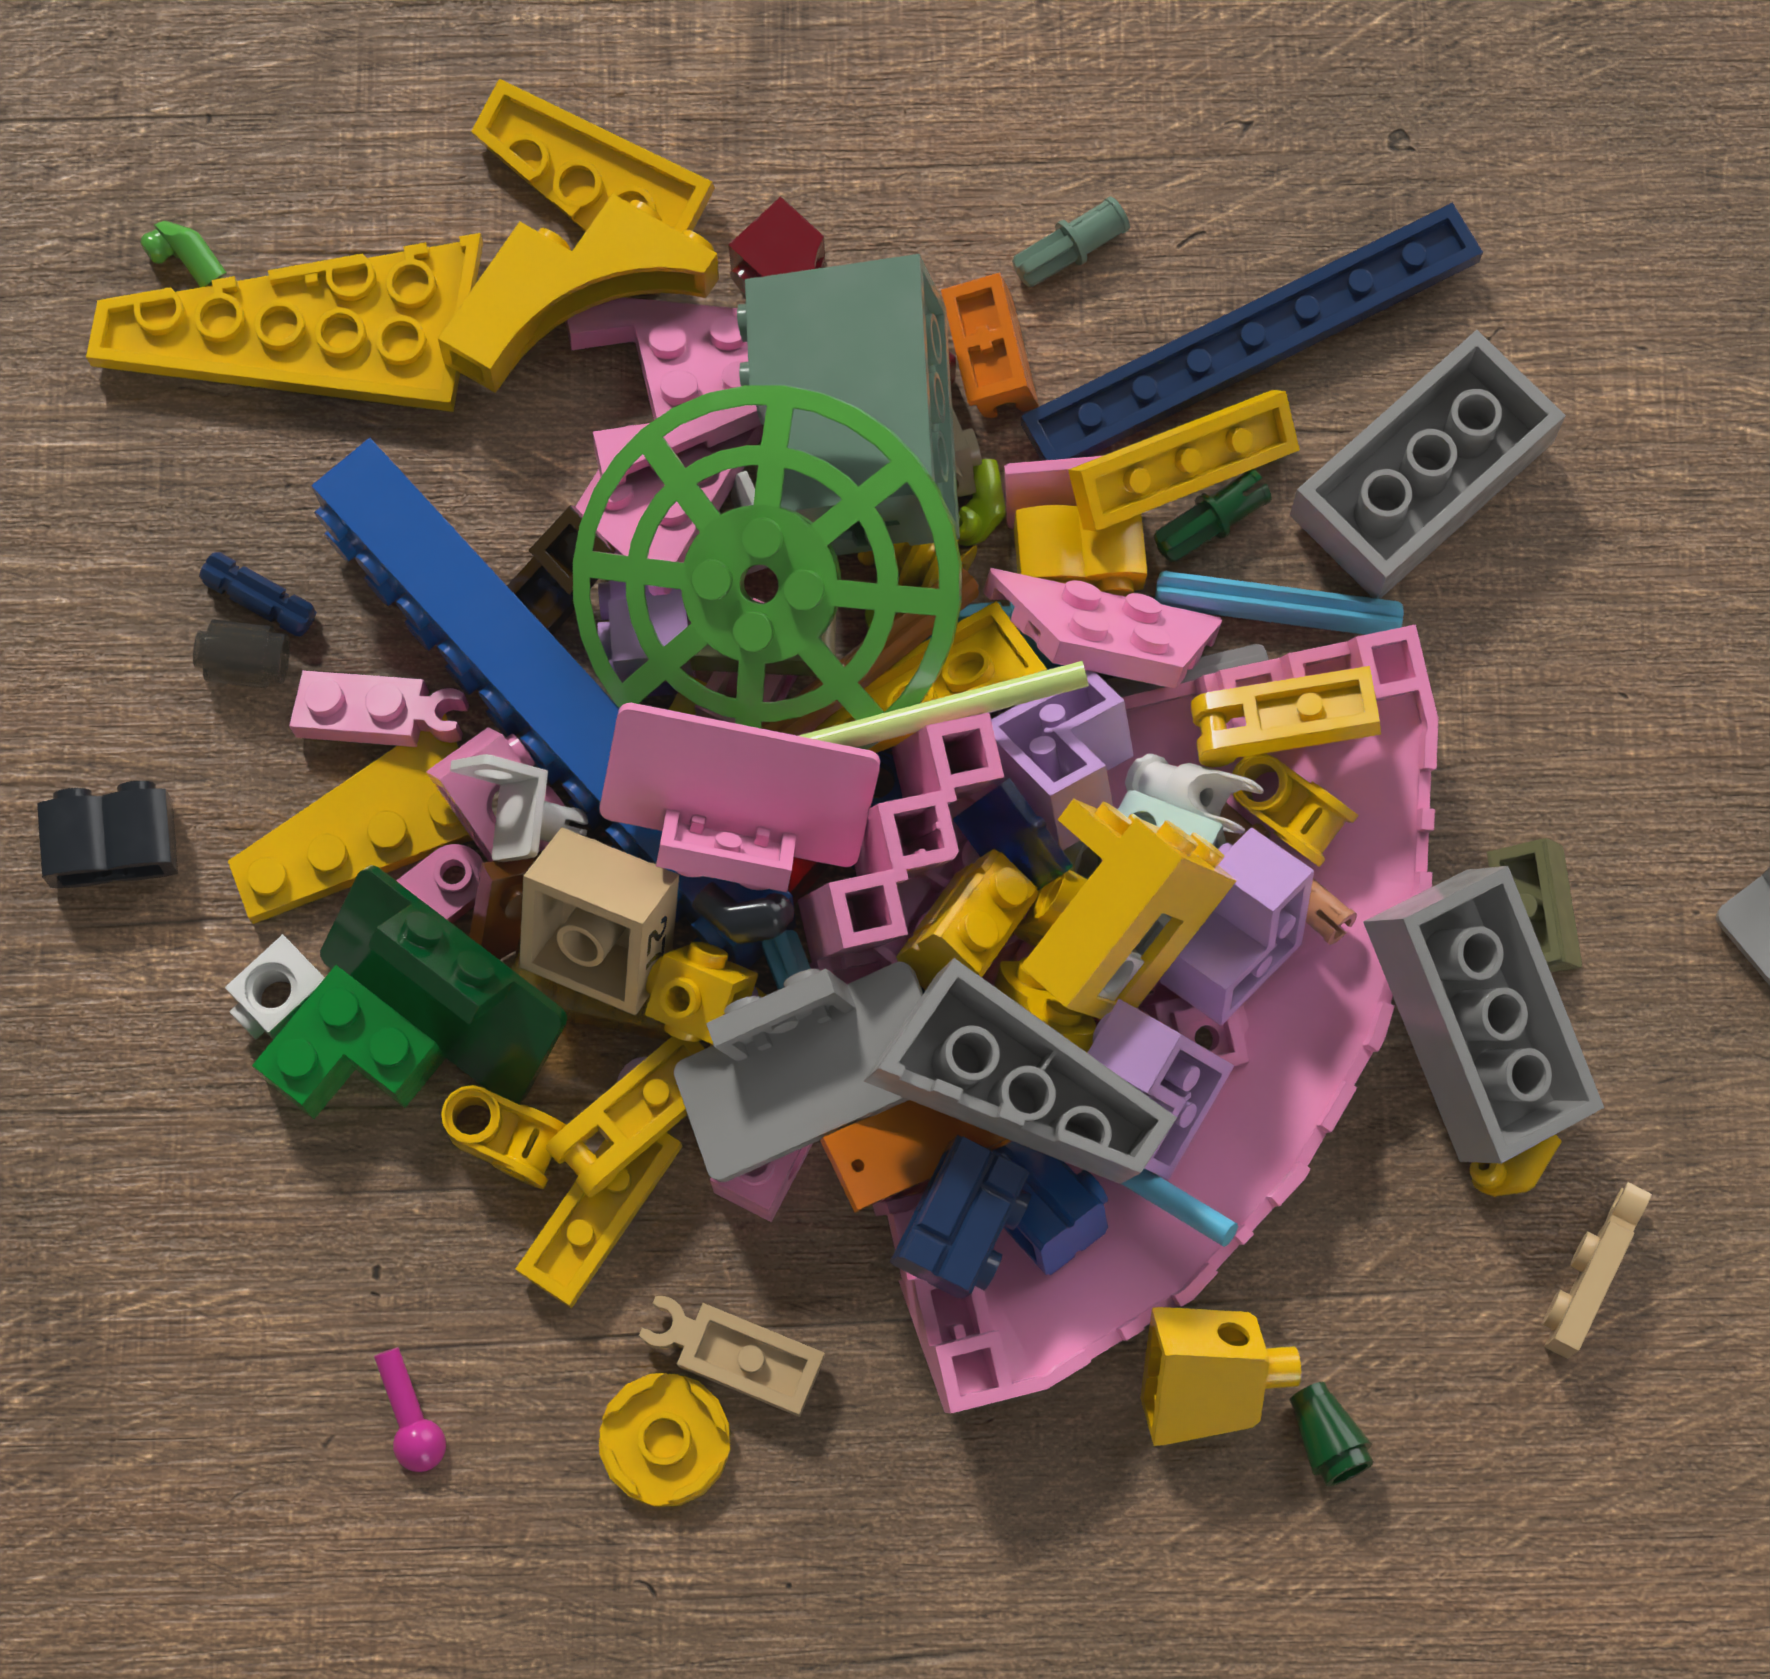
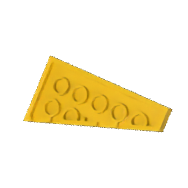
[86,233,483,412]

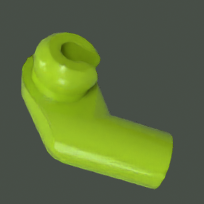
[958,459,1006,546]

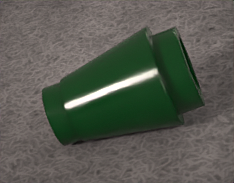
[1289,1381,1374,1487]

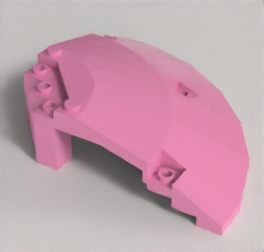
[798,625,1438,1413]

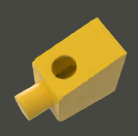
[1140,1307,1301,1446]

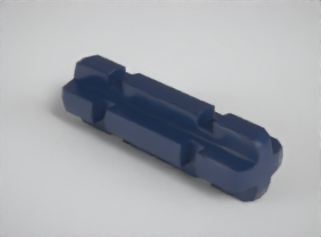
[199,552,317,636]

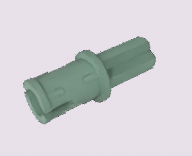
[1012,196,1130,287]

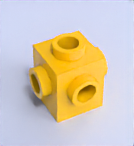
[645,942,758,1045]

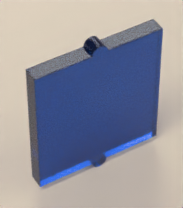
[953,778,1074,890]

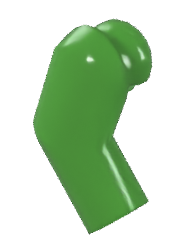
[140,221,227,287]

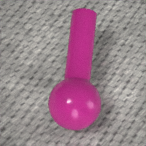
[374,1347,446,1472]

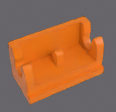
[941,272,1039,418]

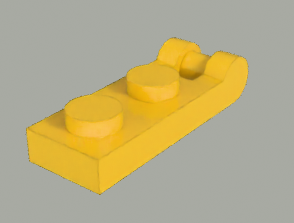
[1191,666,1381,768]
[545,1036,705,1198]

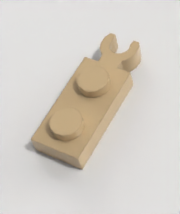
[1542,1182,1652,1359]
[639,1296,825,1417]

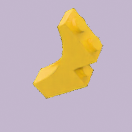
[438,193,719,393]

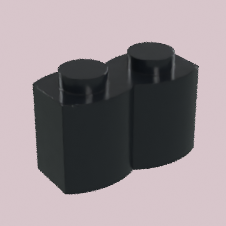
[37,781,178,888]

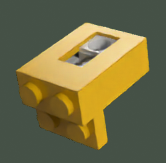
[1021,798,1236,1019]

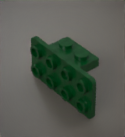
[320,865,567,1104]

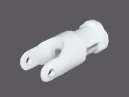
[1125,753,1264,834]

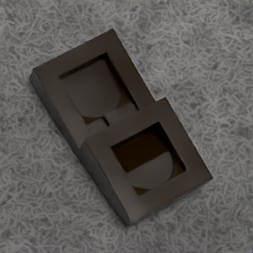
[507,505,616,635]

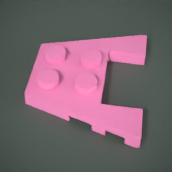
[565,297,762,488]

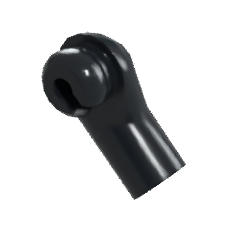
[692,882,794,944]

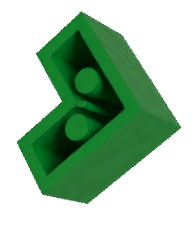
[252,965,446,1119]

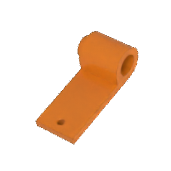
[820,1100,1013,1213]

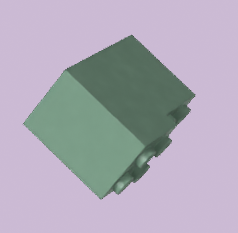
[737,254,960,556]

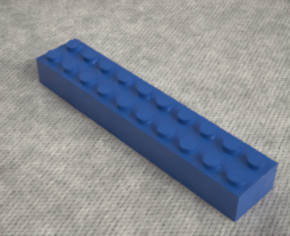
[311,438,796,969]

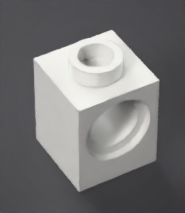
[225,934,325,1040]

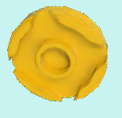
[599,1373,731,1507]

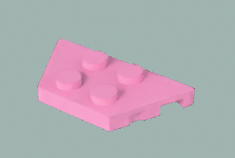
[575,425,763,596]
[983,568,1222,689]

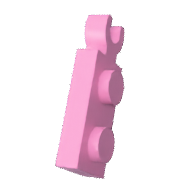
[289,670,469,747]

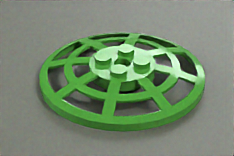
[573,385,962,750]

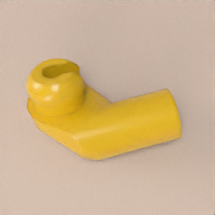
[1470,1135,1562,1197]

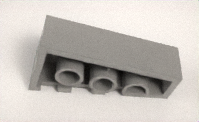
[864,958,1177,1184]

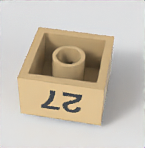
[520,827,679,1015]

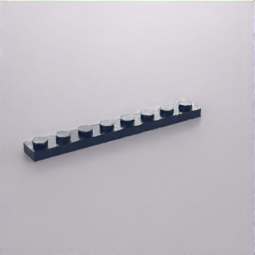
[1021,202,1483,461]

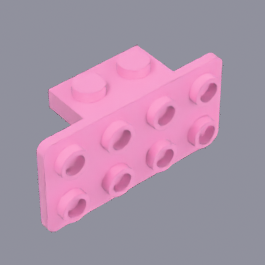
[600,703,880,892]

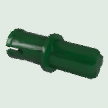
[1153,469,1272,562]

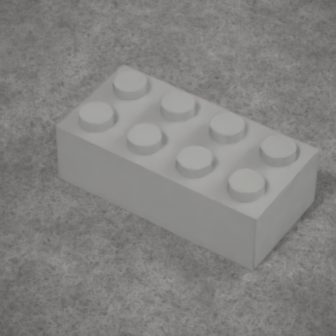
[1290,330,1566,599]
[1363,866,1604,1164]

